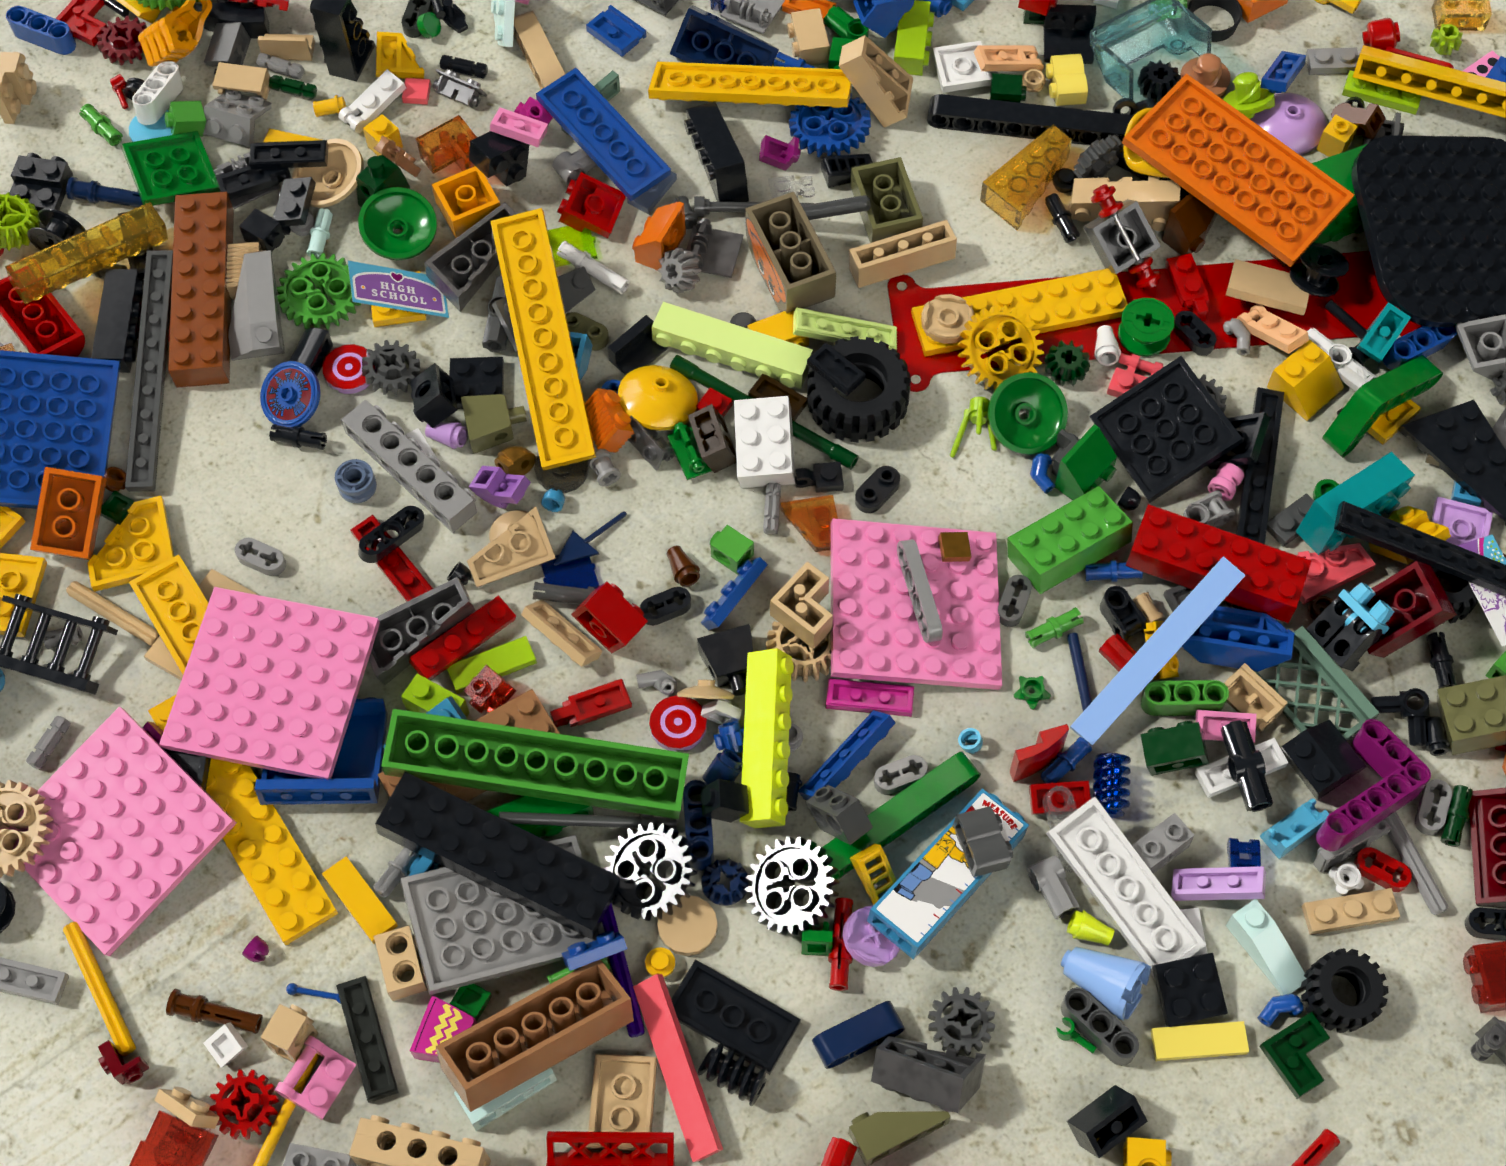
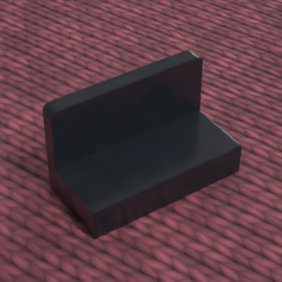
[608,315,668,375]

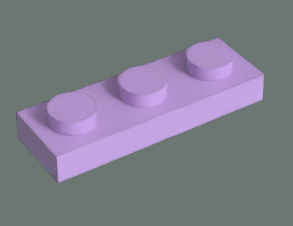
[1171,866,1266,901]

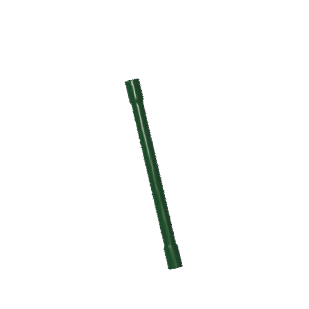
[670,355,859,470]

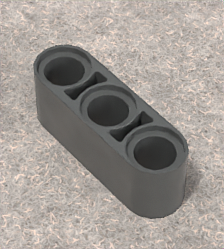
[1061,987,1139,1066]

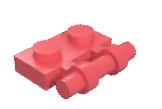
[1107,353,1163,398]

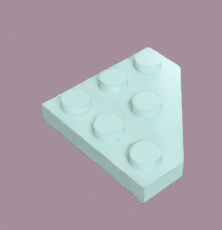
[491,0,515,47]

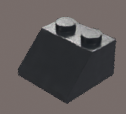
[1282,720,1366,801]

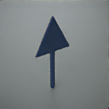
[554,511,627,566]

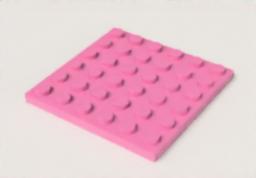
[831,518,1002,690]
[159,587,380,780]
[0,706,237,956]

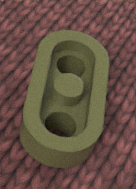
[566,312,609,351]

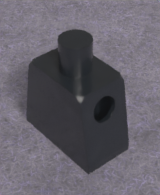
[697,624,754,696]

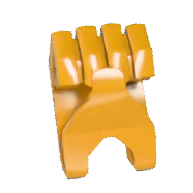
[138,0,212,66]

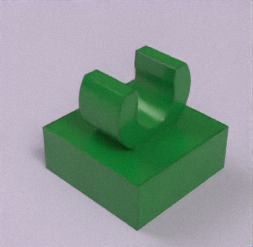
[801,921,833,956]

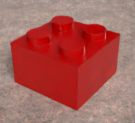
[571,581,648,654]

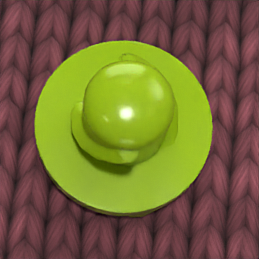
[1223,72,1275,119]

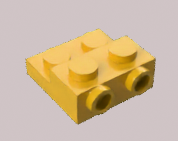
[1368,506,1451,565]

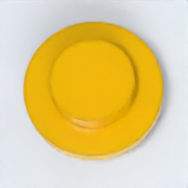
[645,947,675,978]

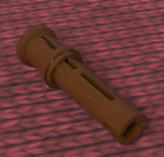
[166,989,263,1034]

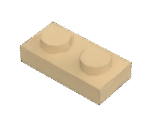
[154,1087,220,1129]

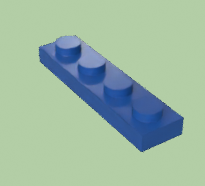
[798,710,896,800]

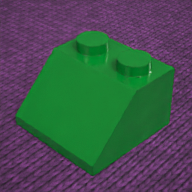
[1055,424,1117,500]

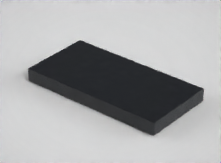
[671,959,801,1075]

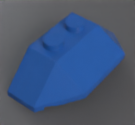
[1182,606,1295,672]

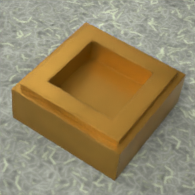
[938,532,972,562]

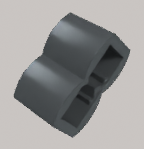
[953,806,1013,877]

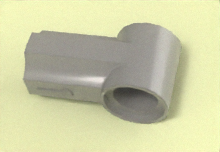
[552,148,597,185]
[1027,855,1080,919]

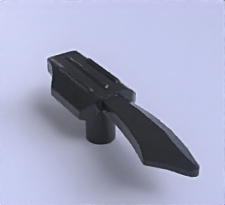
[430,0,468,33]

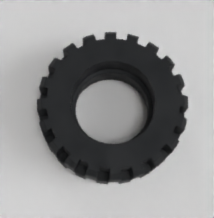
[807,336,911,443]

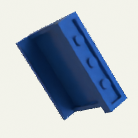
[255,697,388,805]

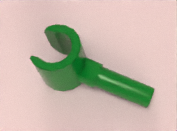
[1056,1017,1097,1054]

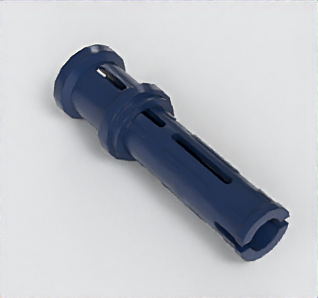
[66,177,146,209]

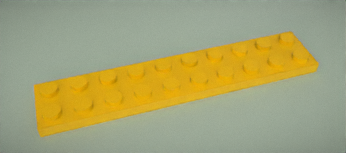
[491,208,597,471]
[148,694,338,946]

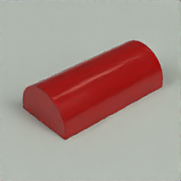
[0,266,85,357]

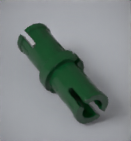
[1440,785,1473,847]

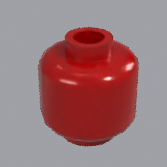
[1362,18,1401,51]

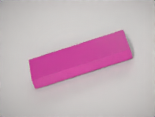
[826,678,914,717]

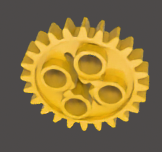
[957,305,1044,391]

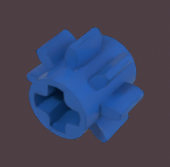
[713,721,744,754]

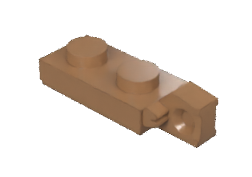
[374,136,422,177]

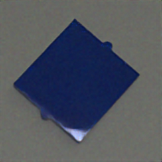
[541,555,599,602]

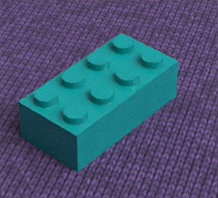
[1295,451,1415,555]

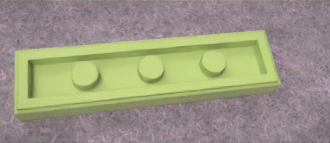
[793,307,897,350]

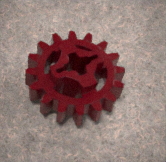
[96,16,147,65]

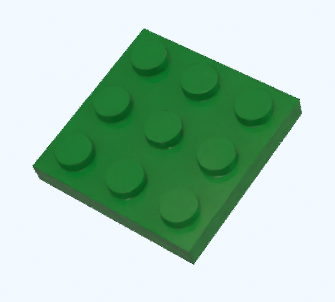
[122,131,220,207]

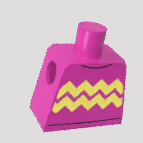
[410,996,477,1063]

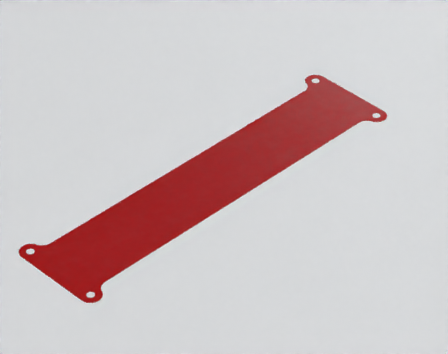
[888,251,1422,392]

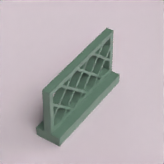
[1254,626,1379,741]

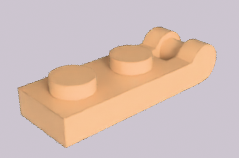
[974,45,1044,71]
[1237,304,1309,354]

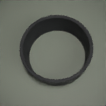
[1188,0,1242,42]

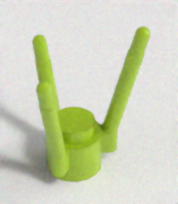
[950,396,997,458]

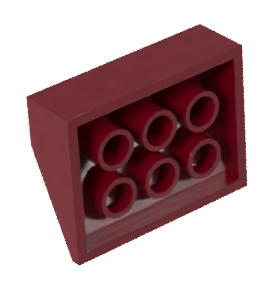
[1469,787,1506,908]

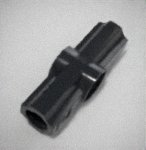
[1221,720,1273,812]

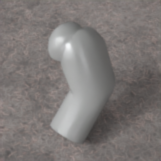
[1223,318,1251,356]
[636,670,677,695]

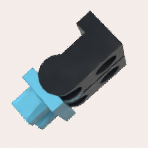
[1306,582,1395,671]

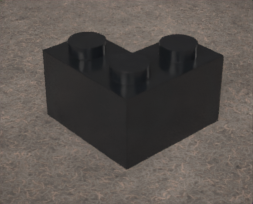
[469,131,530,186]

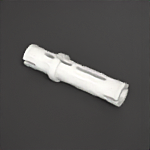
[557,241,630,295]

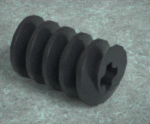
[697,1042,767,1106]

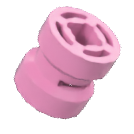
[1207,462,1245,501]

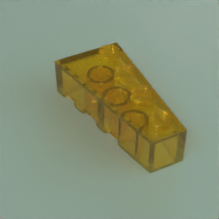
[980,124,1072,230]

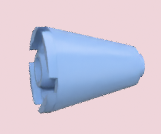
[1061,947,1151,1021]

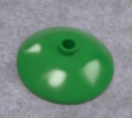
[358,187,437,260]
[988,372,1068,454]

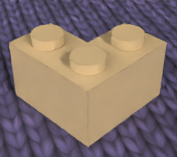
[770,561,833,649]

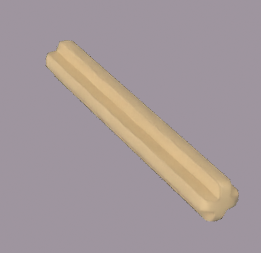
[66,581,160,646]

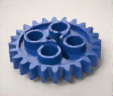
[789,93,871,157]

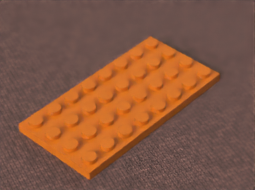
[1122,73,1355,267]

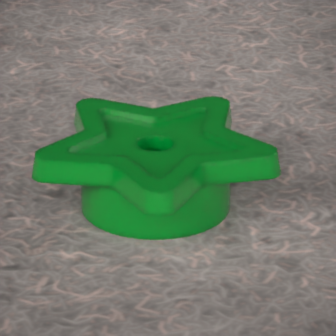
[1014,676,1051,710]

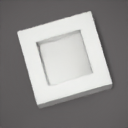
[701,699,742,725]
[203,1022,248,1068]

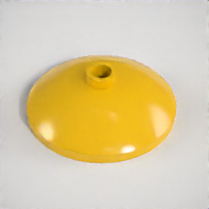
[618,365,698,431]

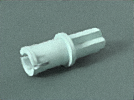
[306,208,333,259]

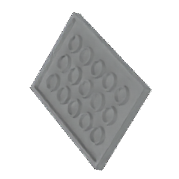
[400,835,605,995]

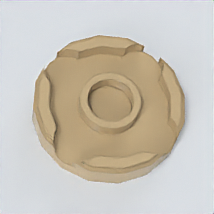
[921,294,974,344]
[657,895,718,956]

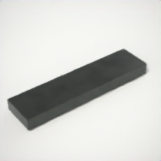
[336,976,399,1103]

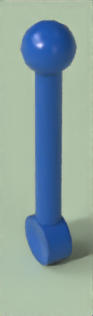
[286,983,341,1004]

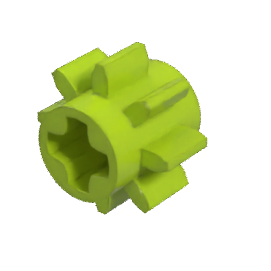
[1430,24,1463,55]

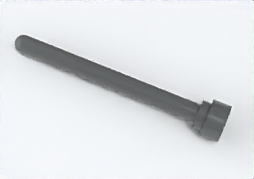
[694,196,814,217]

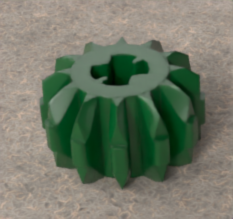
[1044,340,1090,386]

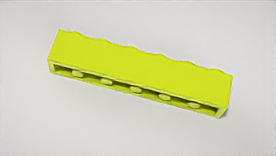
[740,648,794,829]

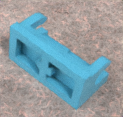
[1260,799,1329,859]

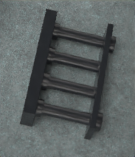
[0,593,118,695]

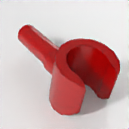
[110,74,128,109]

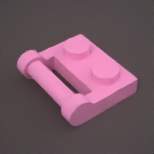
[275,1036,357,1120]

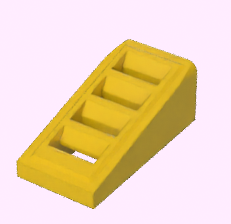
[850,843,896,906]

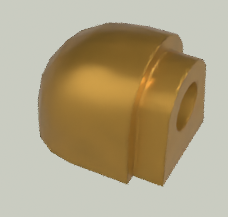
[494,446,536,475]

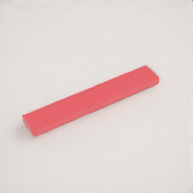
[633,974,724,1162]

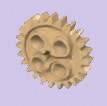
[0,780,53,878]

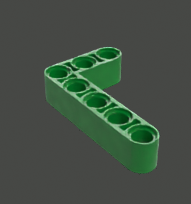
[1322,355,1443,458]

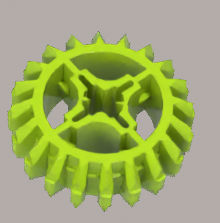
[0,192,40,251]

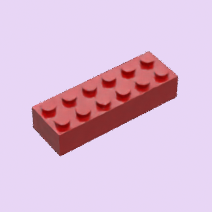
[1126,504,1312,623]

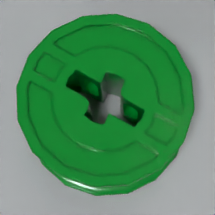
[1118,297,1174,357]

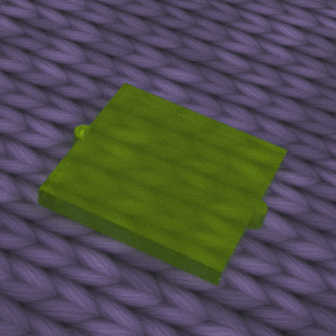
[548,226,598,267]

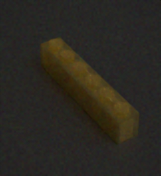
[5,202,168,304]

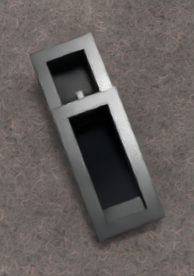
[193,1,269,39]

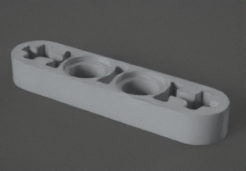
[897,539,943,643]

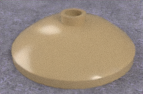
[292,139,364,208]

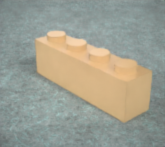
[849,220,957,288]

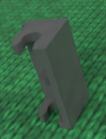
[204,22,251,74]

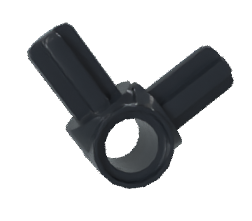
[1371,688,1430,746]

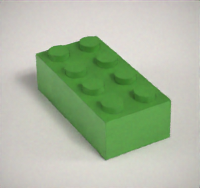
[1007,486,1133,594]

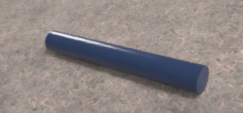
[1067,633,1092,711]

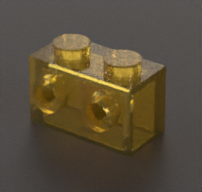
[1432,0,1492,31]

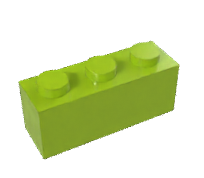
[894,0,935,76]

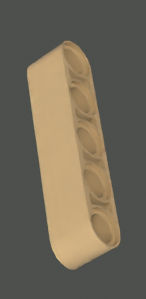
[513,11,565,90]

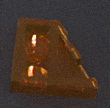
[781,495,838,552]

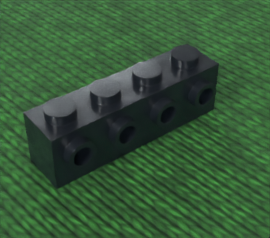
[91,269,144,373]

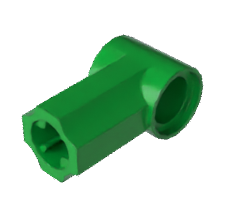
[824,6,869,40]

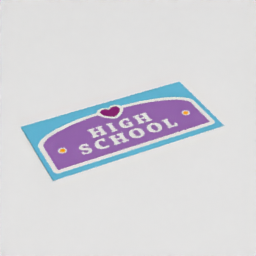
[348,261,449,318]

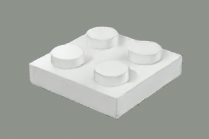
[932,41,992,93]

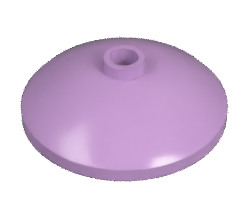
[1250,93,1327,155]

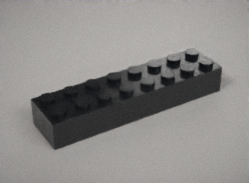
[375,772,621,939]

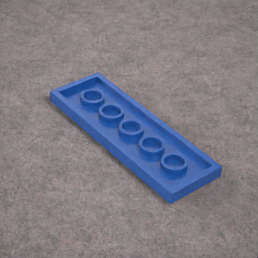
[536,68,671,201]

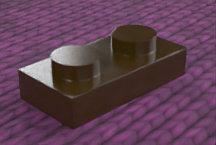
[748,374,808,421]

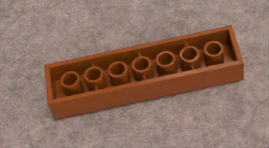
[168,192,234,388]

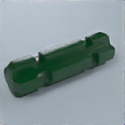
[269,75,317,99]

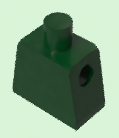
[356,155,410,207]

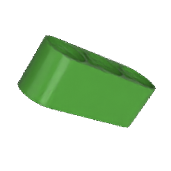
[1141,680,1229,716]

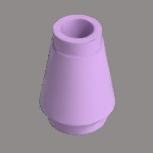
[425,422,468,449]

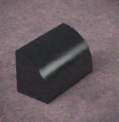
[289,328,333,376]

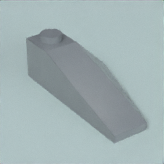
[228,250,285,361]

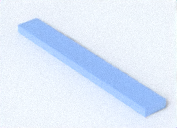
[1070,556,1245,747]

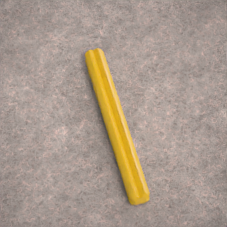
[63,921,136,1056]

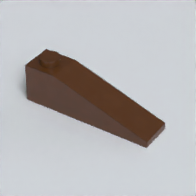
[1162,194,1218,255]

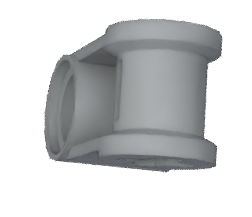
[1183,490,1236,527]

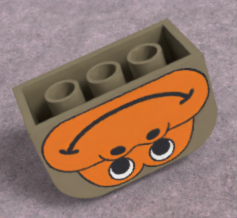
[745,191,836,313]

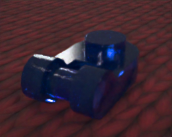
[1227,838,1261,867]

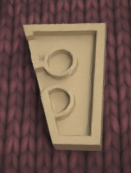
[467,506,556,588]

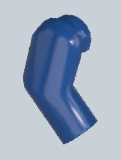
[1030,453,1055,494]
[1257,994,1304,1027]

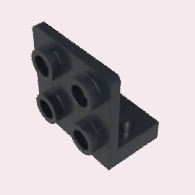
[1043,4,1096,64]

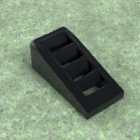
[821,154,873,188]

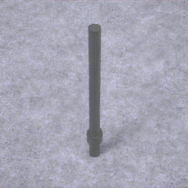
[498,812,677,829]

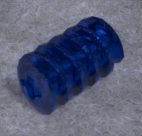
[1092,752,1131,818]

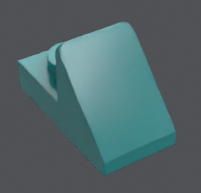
[1357,302,1411,363]

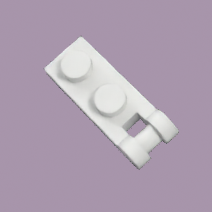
[338,69,406,133]

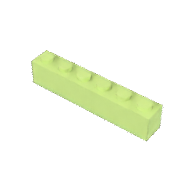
[652,302,813,389]

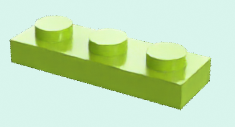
[1342,70,1422,115]

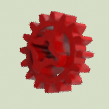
[209,1069,279,1140]

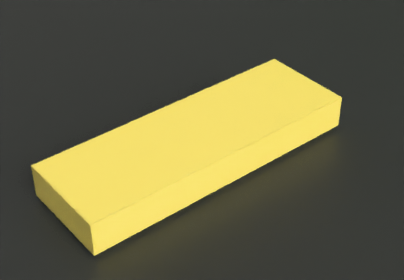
[1151,1021,1249,1061]

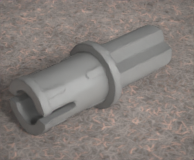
[373,847,421,898]

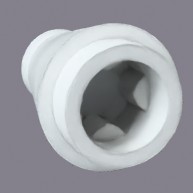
[1094,325,1121,366]

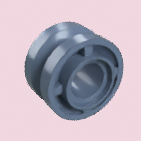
[335,459,377,503]

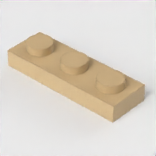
[521,600,603,667]
[1301,888,1400,935]

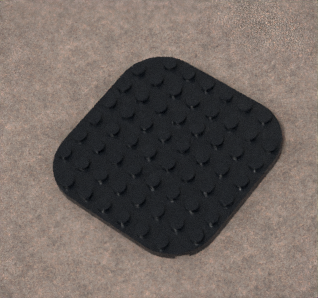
[1351,135,1506,327]

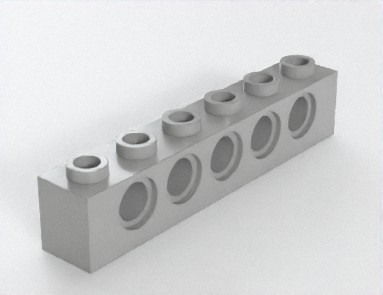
[341,400,477,533]

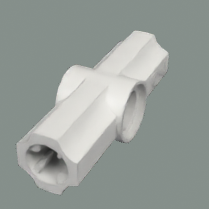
[1300,328,1376,392]

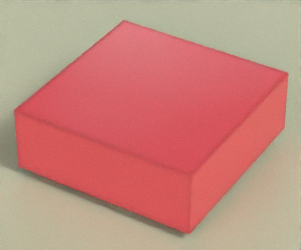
[402,78,431,105]

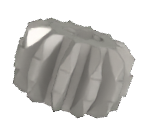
[657,248,703,293]

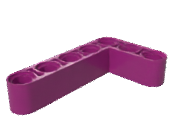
[1316,719,1431,851]

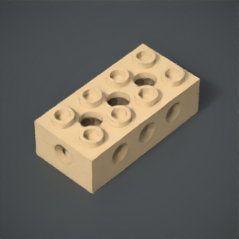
[349,1115,491,1166]

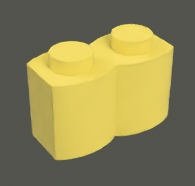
[1046,54,1088,106]

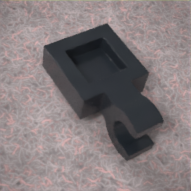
[795,462,844,493]

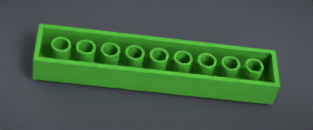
[381,709,689,819]

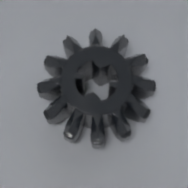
[1137,60,1181,103]

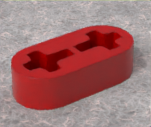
[1354,847,1412,892]

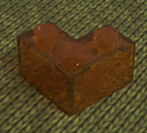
[416,115,477,174]

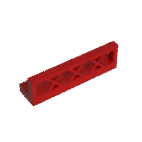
[546,1131,675,1166]

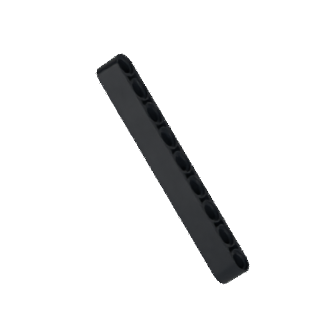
[927,94,1134,145]

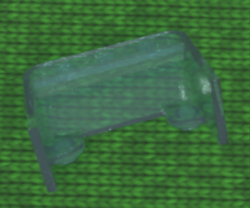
[1089,0,1212,100]

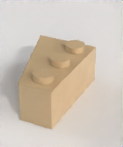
[839,35,913,128]

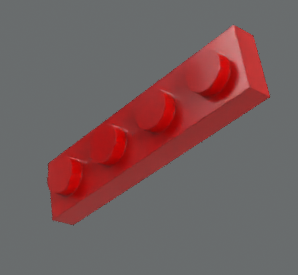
[409,595,516,680]

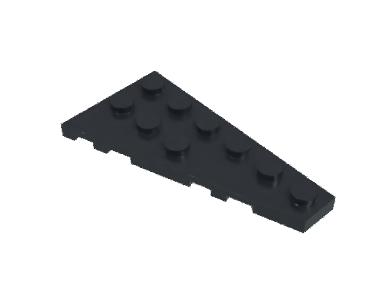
[1399,400,1506,526]

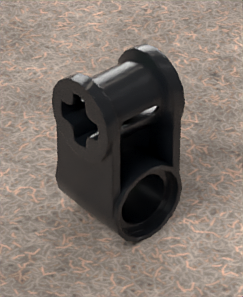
[1100,586,1148,642]

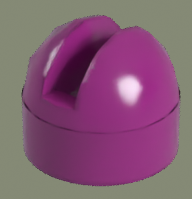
[242,935,269,963]

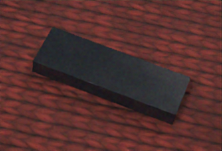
[249,140,329,169]

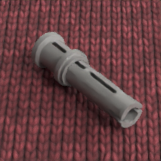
[587,437,621,487]

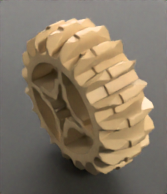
[766,621,831,683]

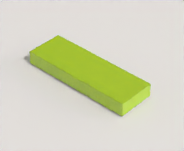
[447,636,537,694]

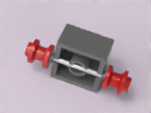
[1083,184,1161,290]

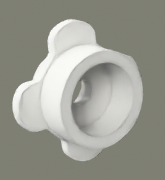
[1329,862,1364,895]

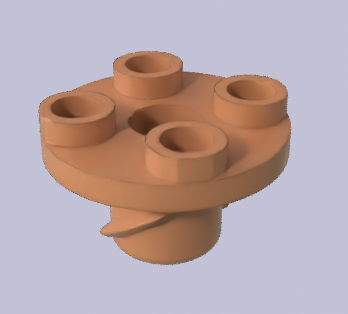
[1180,53,1231,97]

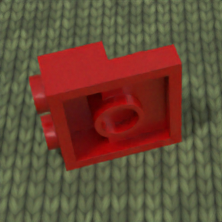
[557,172,626,238]

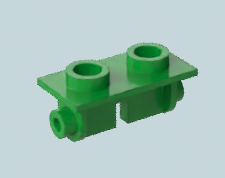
[667,422,712,480]

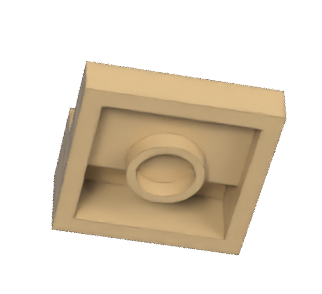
[0,52,37,124]

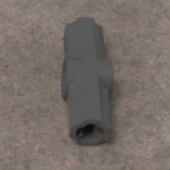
[482,275,508,353]

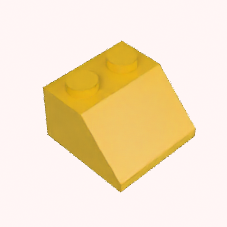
[1267,339,1344,421]

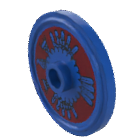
[260,361,320,428]

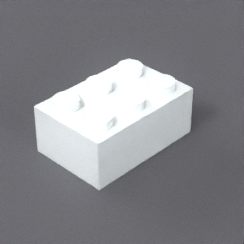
[734,396,795,488]

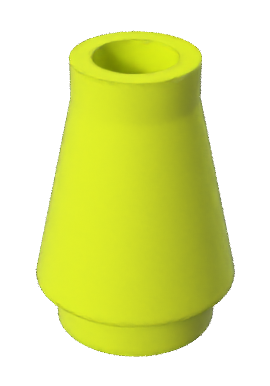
[1067,910,1114,946]

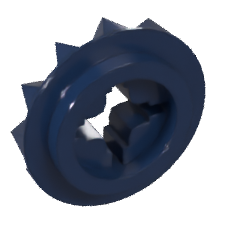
[701,858,749,906]

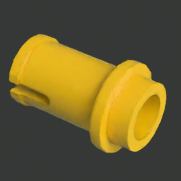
[313,95,346,117]

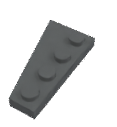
[492,266,596,352]

